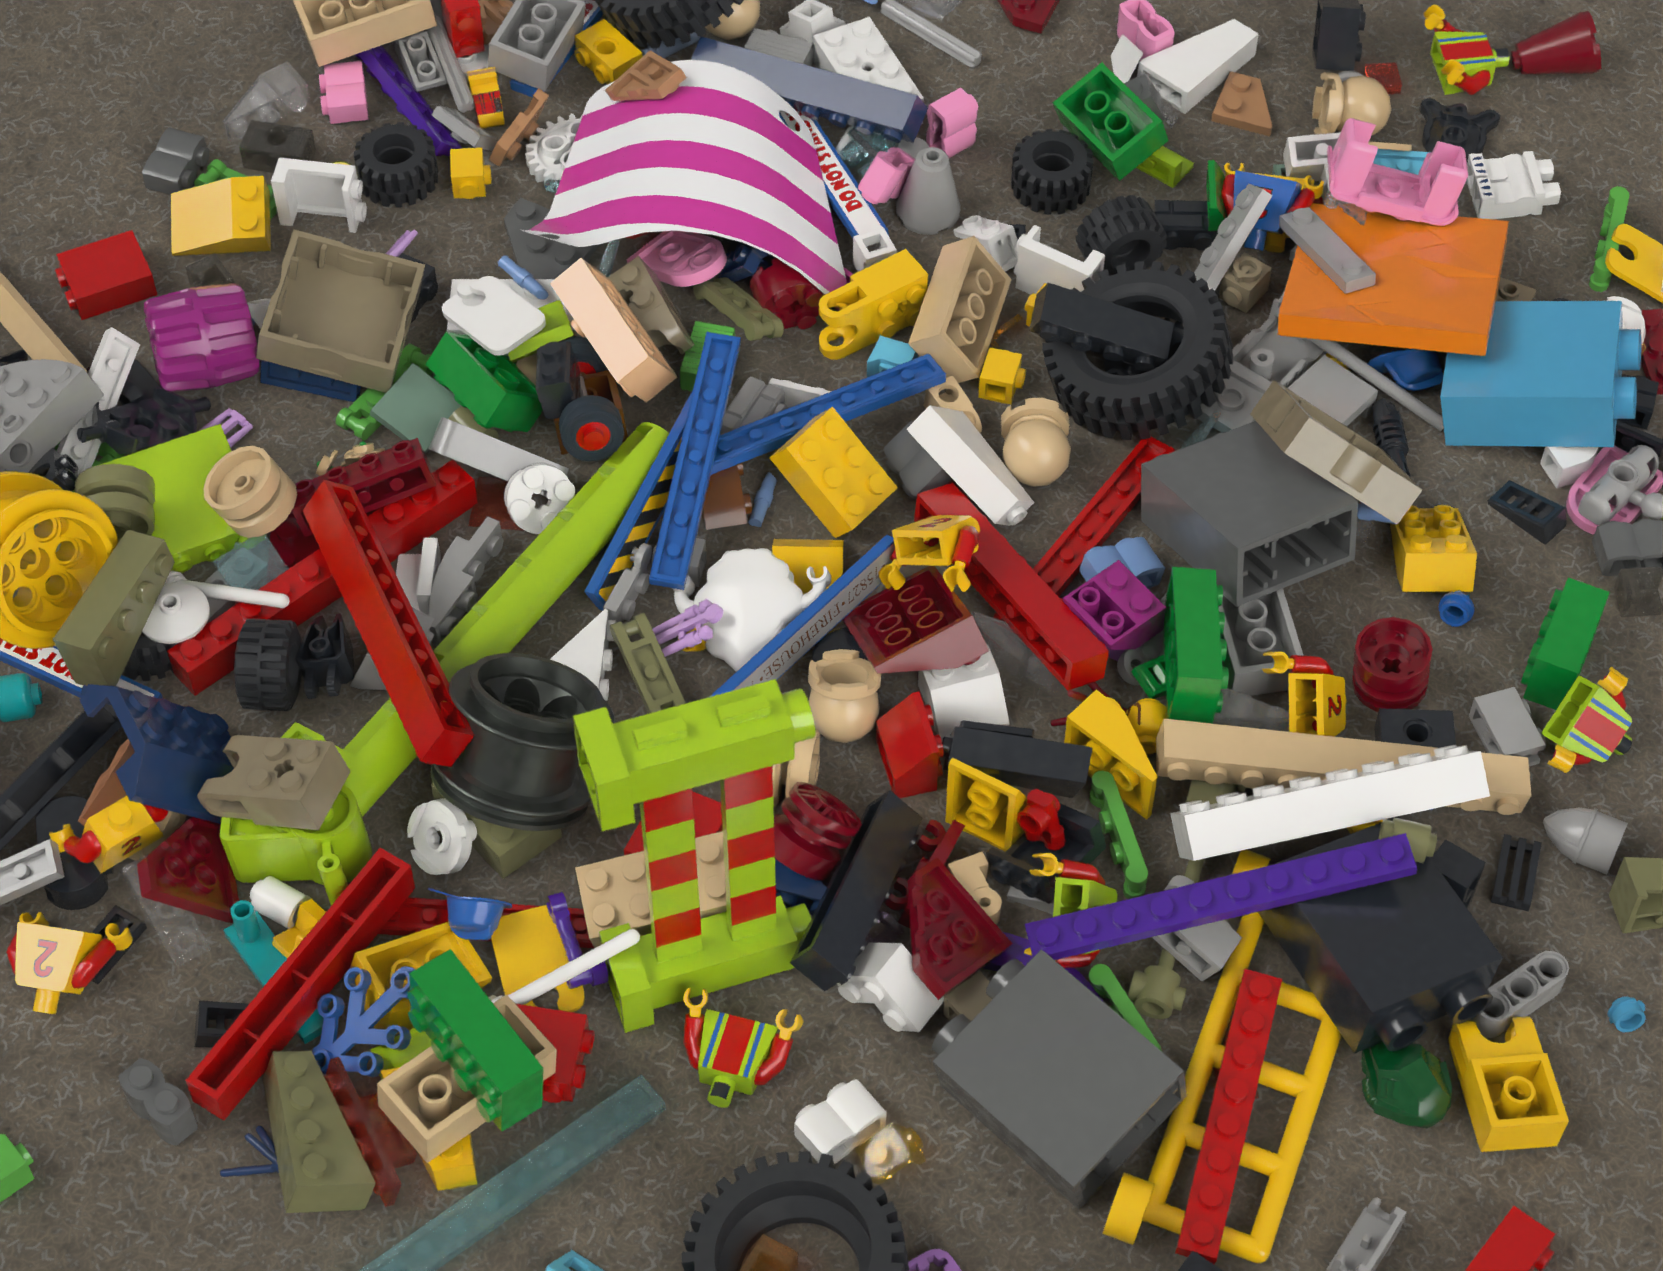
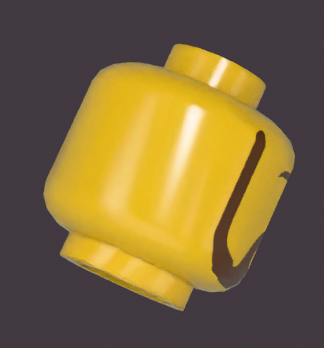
[1126,698,1167,754]

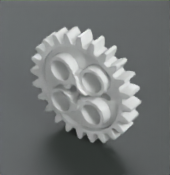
[525,113,583,192]

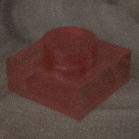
[1364,62,1402,94]

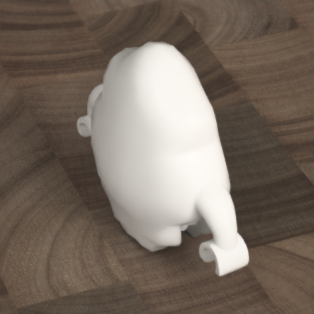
[672,548,832,672]

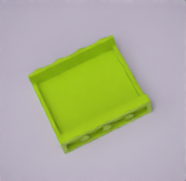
[94,424,266,573]

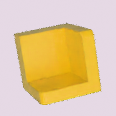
[272,899,326,958]

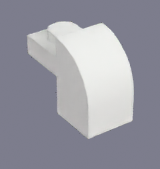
[1540,447,1598,489]

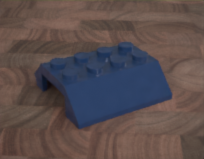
[79,684,234,824]

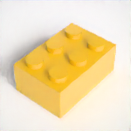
[769,407,898,538]

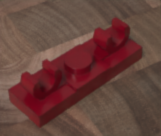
[885,820,965,928]

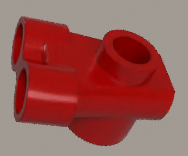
[1017,789,1065,850]

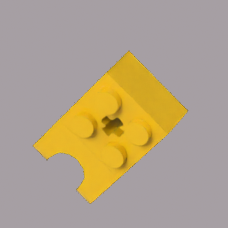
[819,249,928,360]
[1448,1016,1569,1152]

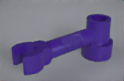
[546,892,609,989]

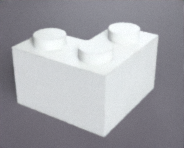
[1283,132,1356,207]
[837,942,944,1032]

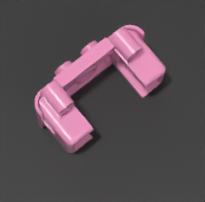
[1327,118,1468,226]

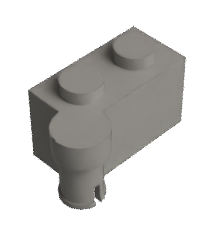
[1152,875,1242,981]

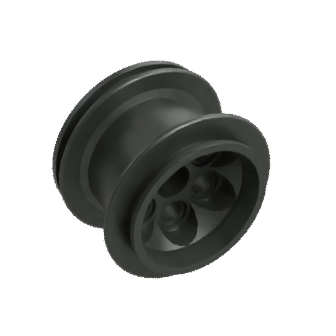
[431,653,615,831]

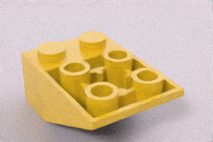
[1390,505,1477,592]

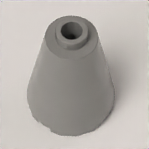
[896,147,961,235]

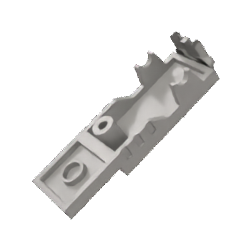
[1198,290,1338,432]

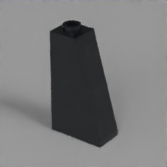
[941,726,1092,798]

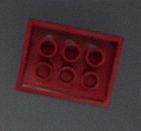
[842,566,989,674]

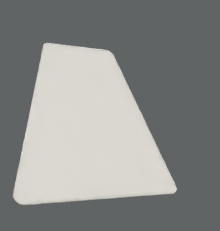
[1111,35,1143,83]

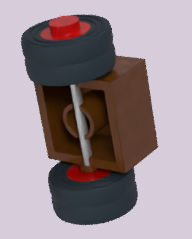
[554,336,628,461]

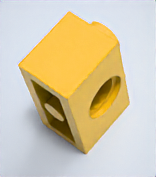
[574,19,643,85]

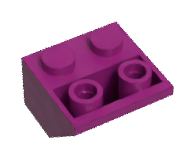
[1063,560,1166,650]

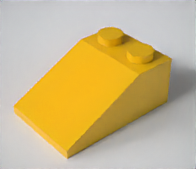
[171,176,271,256]
[1064,690,1157,820]
[945,757,1027,852]
[350,922,492,1035]

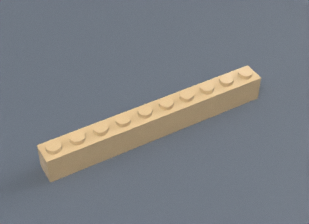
[1156,719,1532,815]

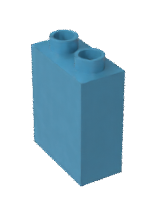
[1440,301,1642,447]

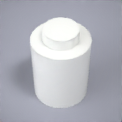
[250,876,311,929]

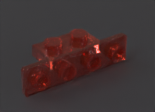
[324,1057,417,1207]

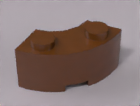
[701,463,752,530]

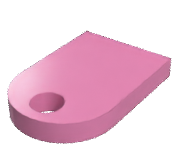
[626,231,727,287]
[1566,445,1663,534]

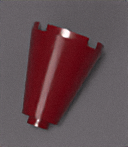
[1511,11,1601,74]

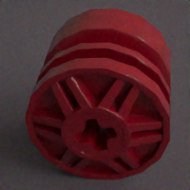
[1352,617,1433,712]
[774,782,862,881]

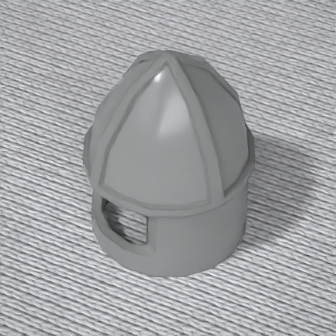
[1543,807,1628,875]

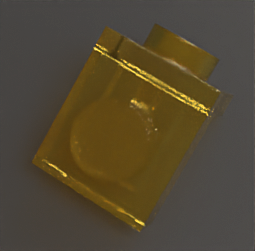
[855,1122,926,1184]

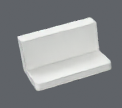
[396,538,441,615]

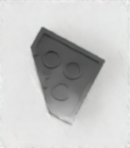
[504,198,600,279]

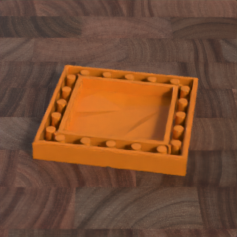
[1278,203,1509,356]

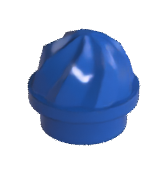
[1438,590,1475,627]

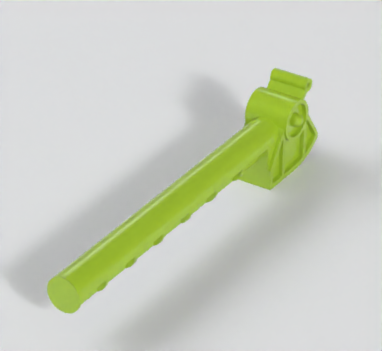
[220,422,669,905]

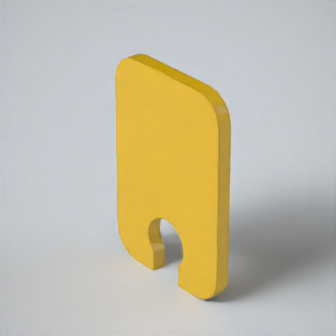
[1605,224,1663,303]
[491,905,585,1012]

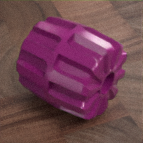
[144,283,259,392]

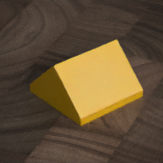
[772,539,844,594]

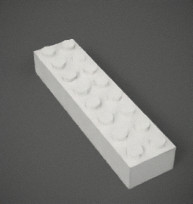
[1170,745,1490,861]

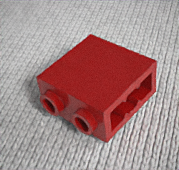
[516,1004,595,1103]

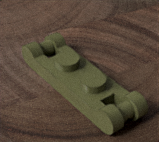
[693,277,784,341]
[610,613,686,714]

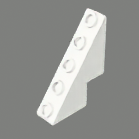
[550,608,616,701]

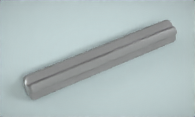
[881,0,982,68]
[427,15,475,113]

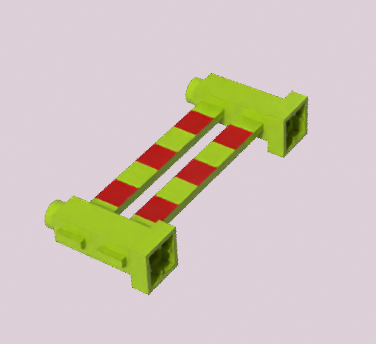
[573,679,816,1033]

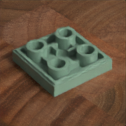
[370,363,461,454]

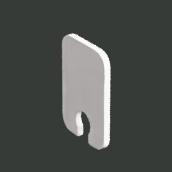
[442,276,546,356]

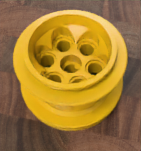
[0,471,119,649]

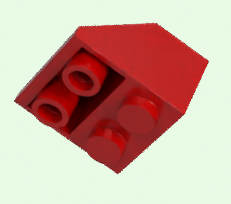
[876,691,944,798]

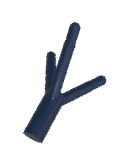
[220,1126,279,1177]

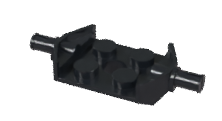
[77,386,211,454]

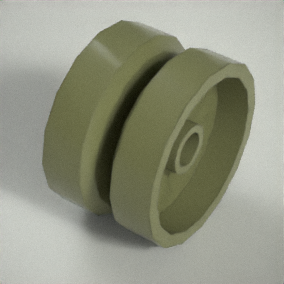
[75,464,155,541]

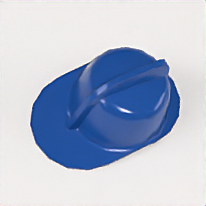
[1367,349,1443,391]
[427,888,512,940]

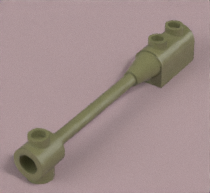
[1128,780,1246,1019]

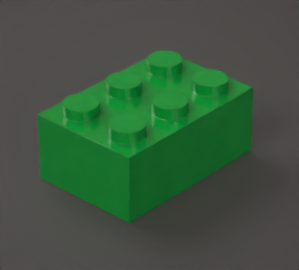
[1053,63,1169,181]
[426,332,543,432]
[1521,577,1610,710]

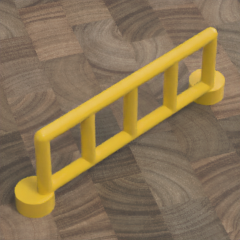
[1102,850,1342,1263]

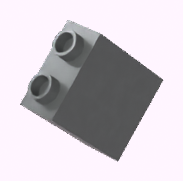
[1141,421,1358,607]
[932,949,1187,1210]

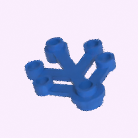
[312,966,416,1082]

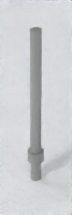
[1274,305,1444,432]

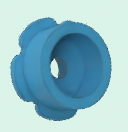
[1607,996,1646,1032]

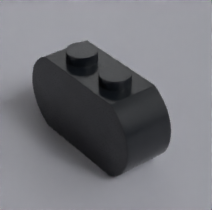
[36,796,114,910]

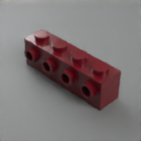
[292,438,436,537]

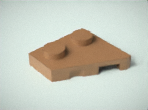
[605,50,687,101]

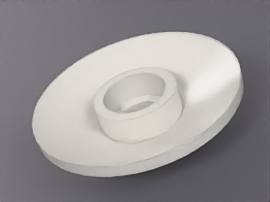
[142,583,210,644]

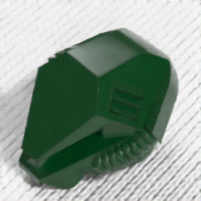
[1361,1042,1452,1128]

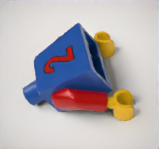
[1221,163,1324,251]

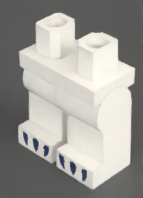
[1467,151,1561,219]

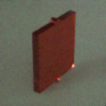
[468,476,532,531]

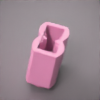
[1117,0,1174,61]
[319,60,368,124]
[926,88,978,158]
[858,147,915,204]

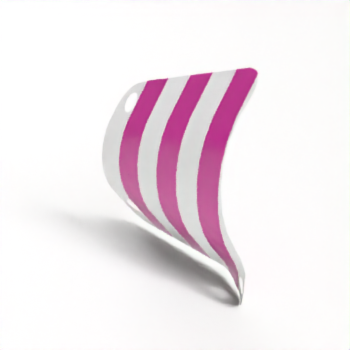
[522,60,847,295]

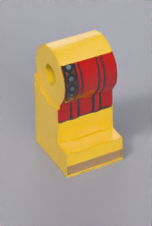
[467,67,505,129]

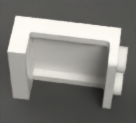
[271,158,367,233]
[1014,225,1105,295]

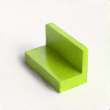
[1136,146,1194,188]
[508,300,575,363]

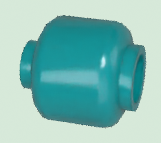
[0,673,43,722]

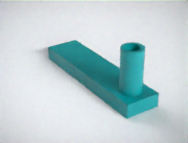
[223,900,331,1044]

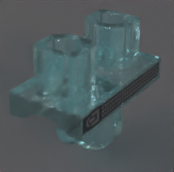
[840,127,896,178]

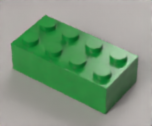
[1163,567,1229,724]
[407,949,544,1132]

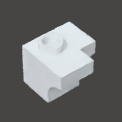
[780,0,845,43]

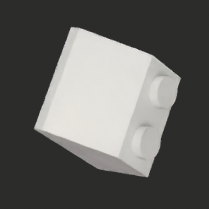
[918,644,1009,740]

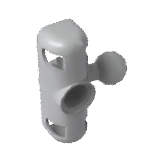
[1578,445,1663,525]

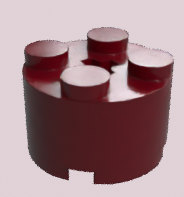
[750,258,825,330]

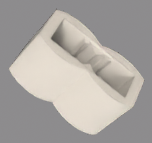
[794,1079,887,1164]

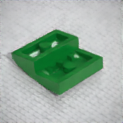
[1206,160,1228,231]

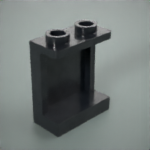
[986,803,1107,904]

